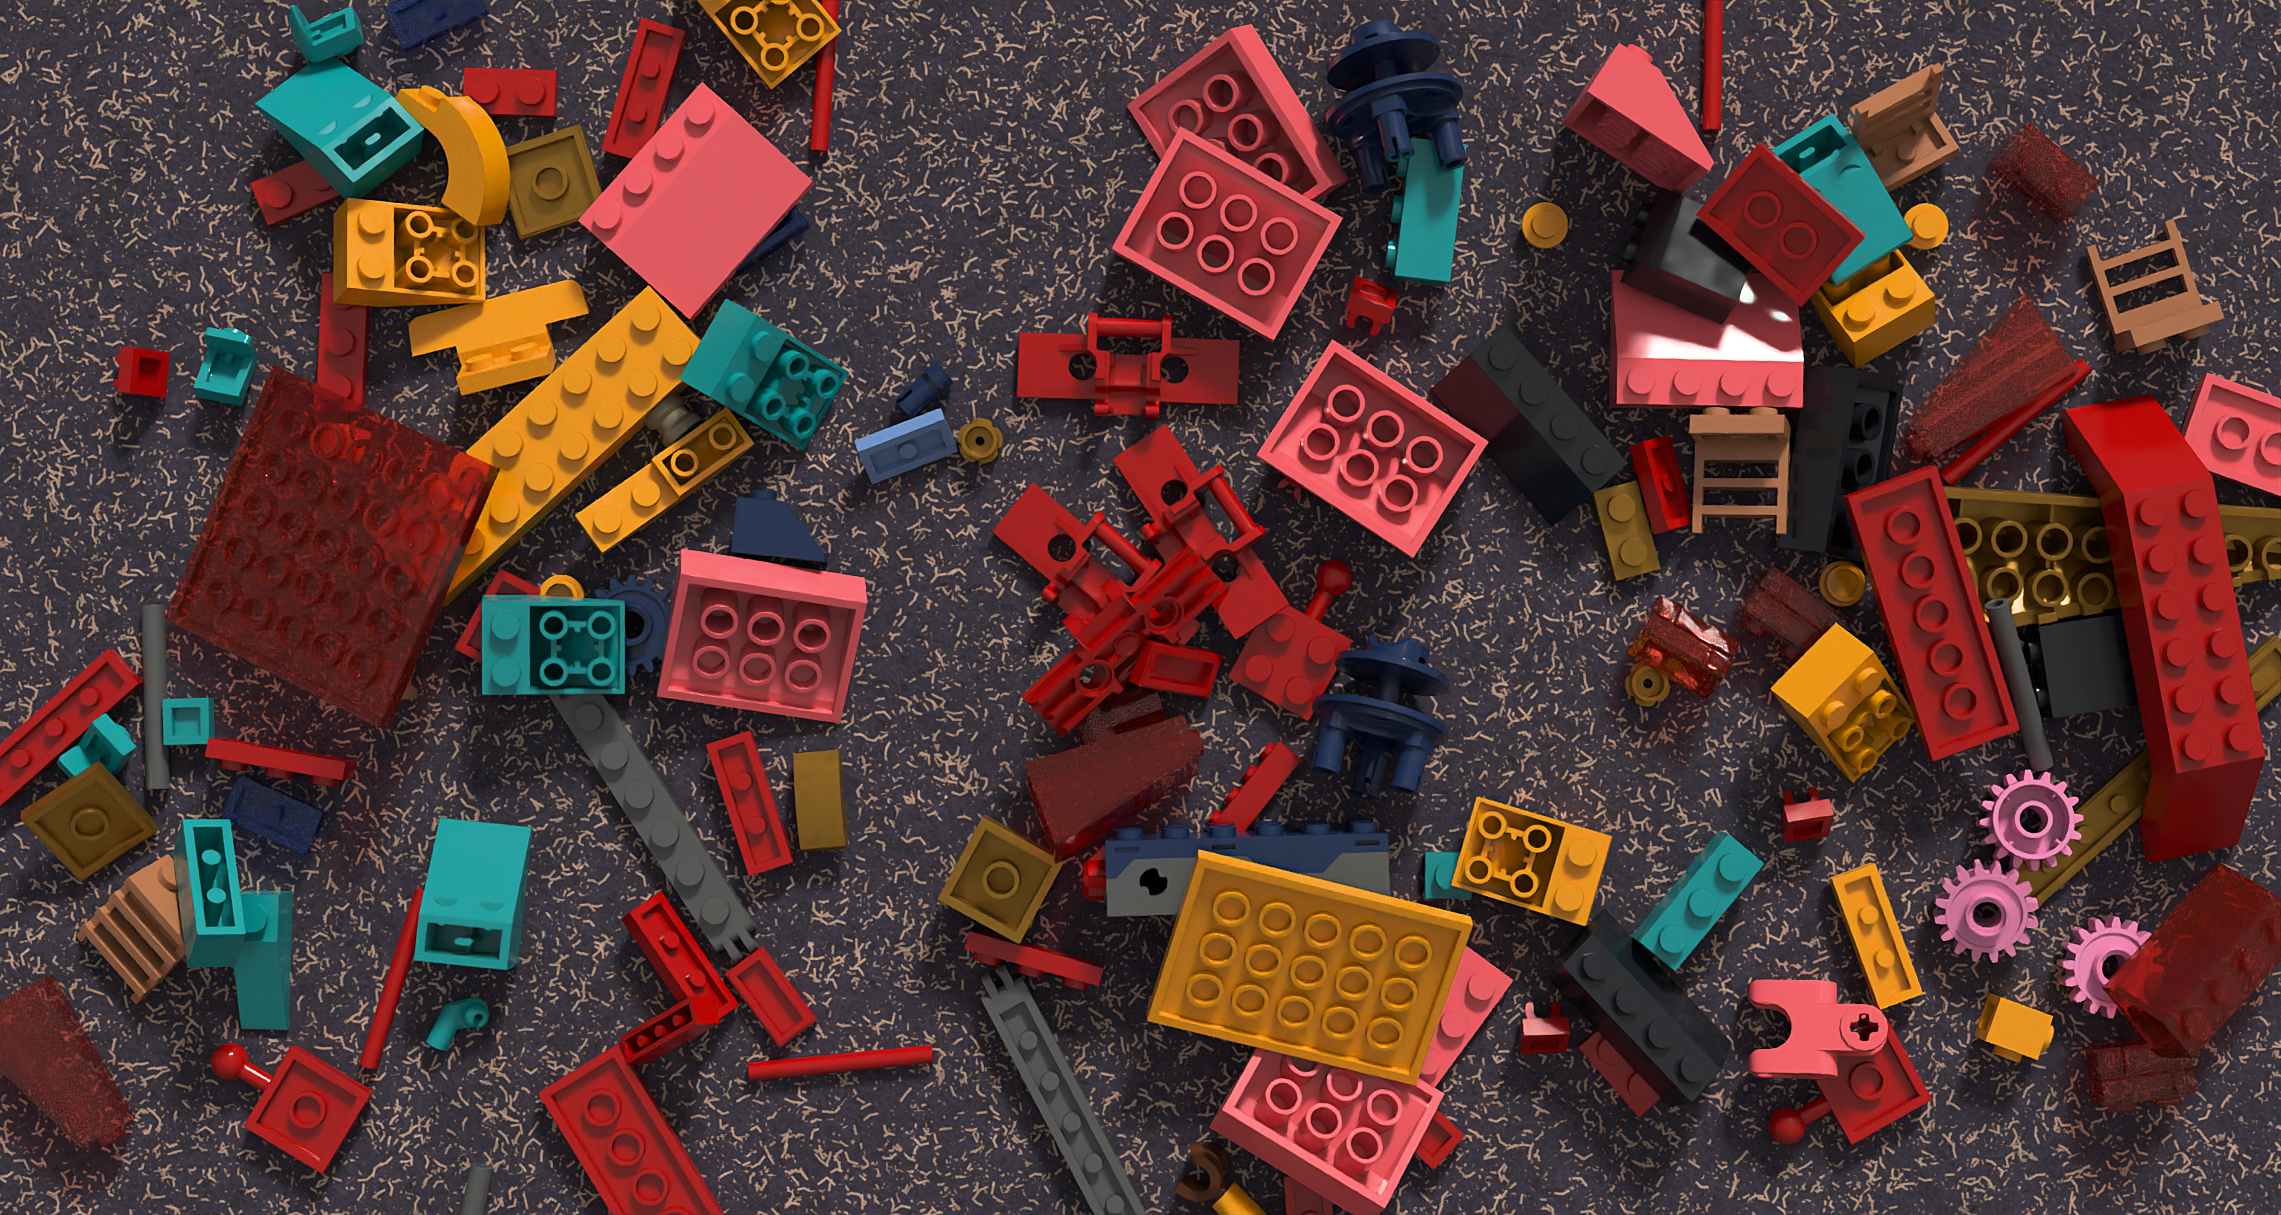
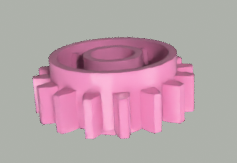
[1976,770,2084,872]
[1933,859,2039,963]
[2056,915,2164,1019]

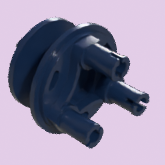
[1325,19,1468,195]
[1310,635,1450,800]

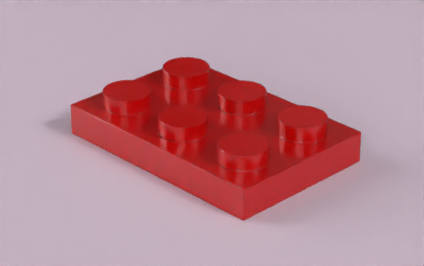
[1696,142,1867,307]

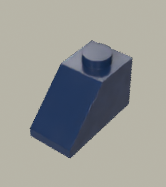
[731,489,829,563]

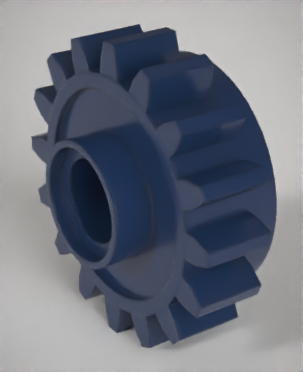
[594,575,672,676]

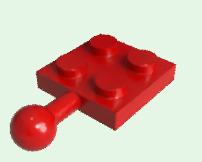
[1227,559,1353,721]
[1768,1018,1932,1145]
[211,1043,374,1174]

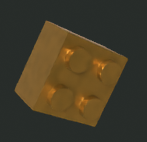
[937,815,1065,944]

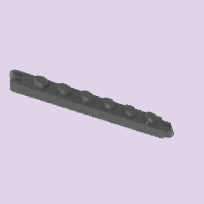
[547,694,759,963]
[980,964,1148,1215]

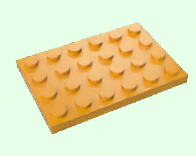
[1147,849,1473,1086]

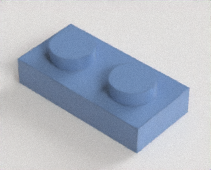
[855,408,958,484]

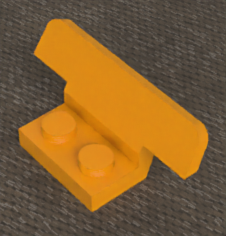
[409,280,590,396]

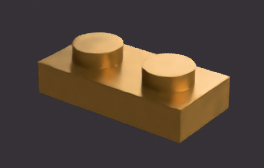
[1591,480,1661,581]

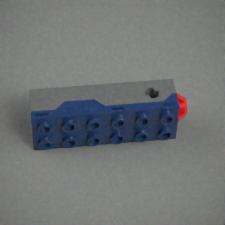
[1083,818,1390,917]

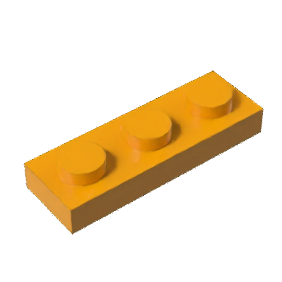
[1828,862,1923,1010]

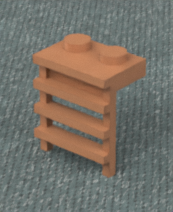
[1847,63,1960,193]
[2084,219,2224,355]
[1689,407,1791,535]
[75,854,186,1004]

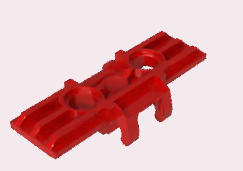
[1017,312,1240,418]
[1112,423,1290,641]
[992,482,1202,645]
[1022,545,1228,737]

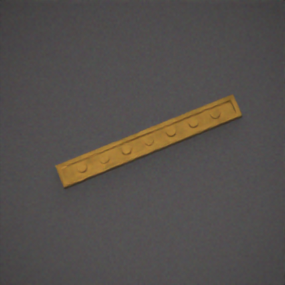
[2004,635,2281,913]

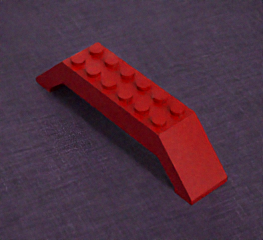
[2061,394,2266,862]

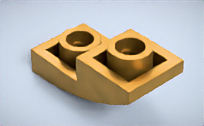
[793,749,848,853]

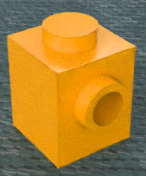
[1974,993,2054,1063]

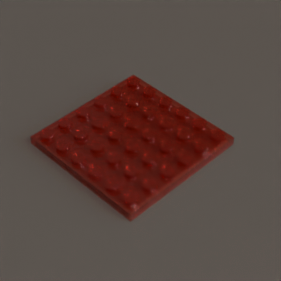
[165,365,500,729]

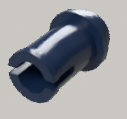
[894,362,954,418]

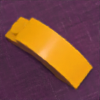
[396,85,510,226]

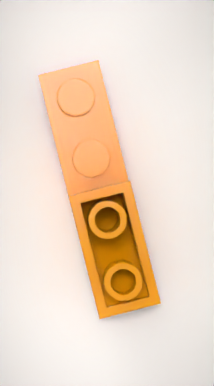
[575,407,755,555]

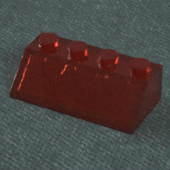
[2102,864,2281,1058]

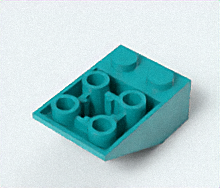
[255,56,424,200]
[1771,113,1914,287]
[679,299,849,451]
[482,595,625,695]
[414,818,533,970]

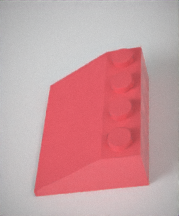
[1127,24,1350,203]
[1562,43,1714,195]
[578,82,815,321]
[1111,126,1343,343]
[1609,270,1804,411]
[1256,339,1488,558]
[657,549,867,724]
[1209,1047,1444,1215]

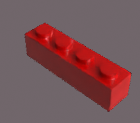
[1206,741,1302,832]
[620,996,720,1065]

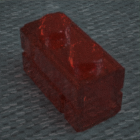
[1987,122,2100,224]
[1734,566,1848,664]
[1625,595,1740,700]
[2085,1034,2197,1112]

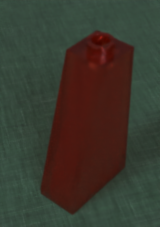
[1904,293,2079,465]
[1025,715,1204,864]
[0,975,135,1148]

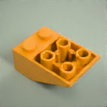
[696,0,842,90]
[333,198,486,307]
[1810,249,1935,369]
[1770,623,1915,783]
[1451,796,1613,926]

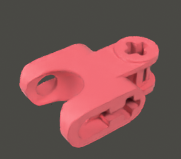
[1747,980,1888,1079]

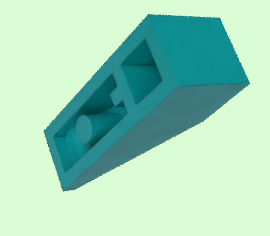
[234,890,293,1030]

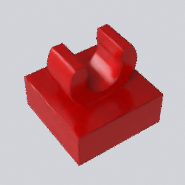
[1345,276,1399,336]
[113,346,170,398]
[1779,786,1834,843]
[1518,1002,1570,1055]

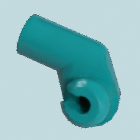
[426,997,489,1051]

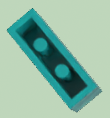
[1384,137,1467,287]
[173,819,246,968]
[1631,831,1764,971]

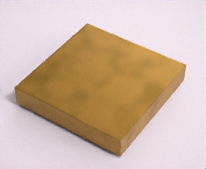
[505,124,603,241]
[21,761,158,882]

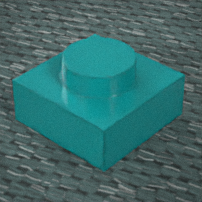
[162,697,215,745]
[1424,852,1472,899]

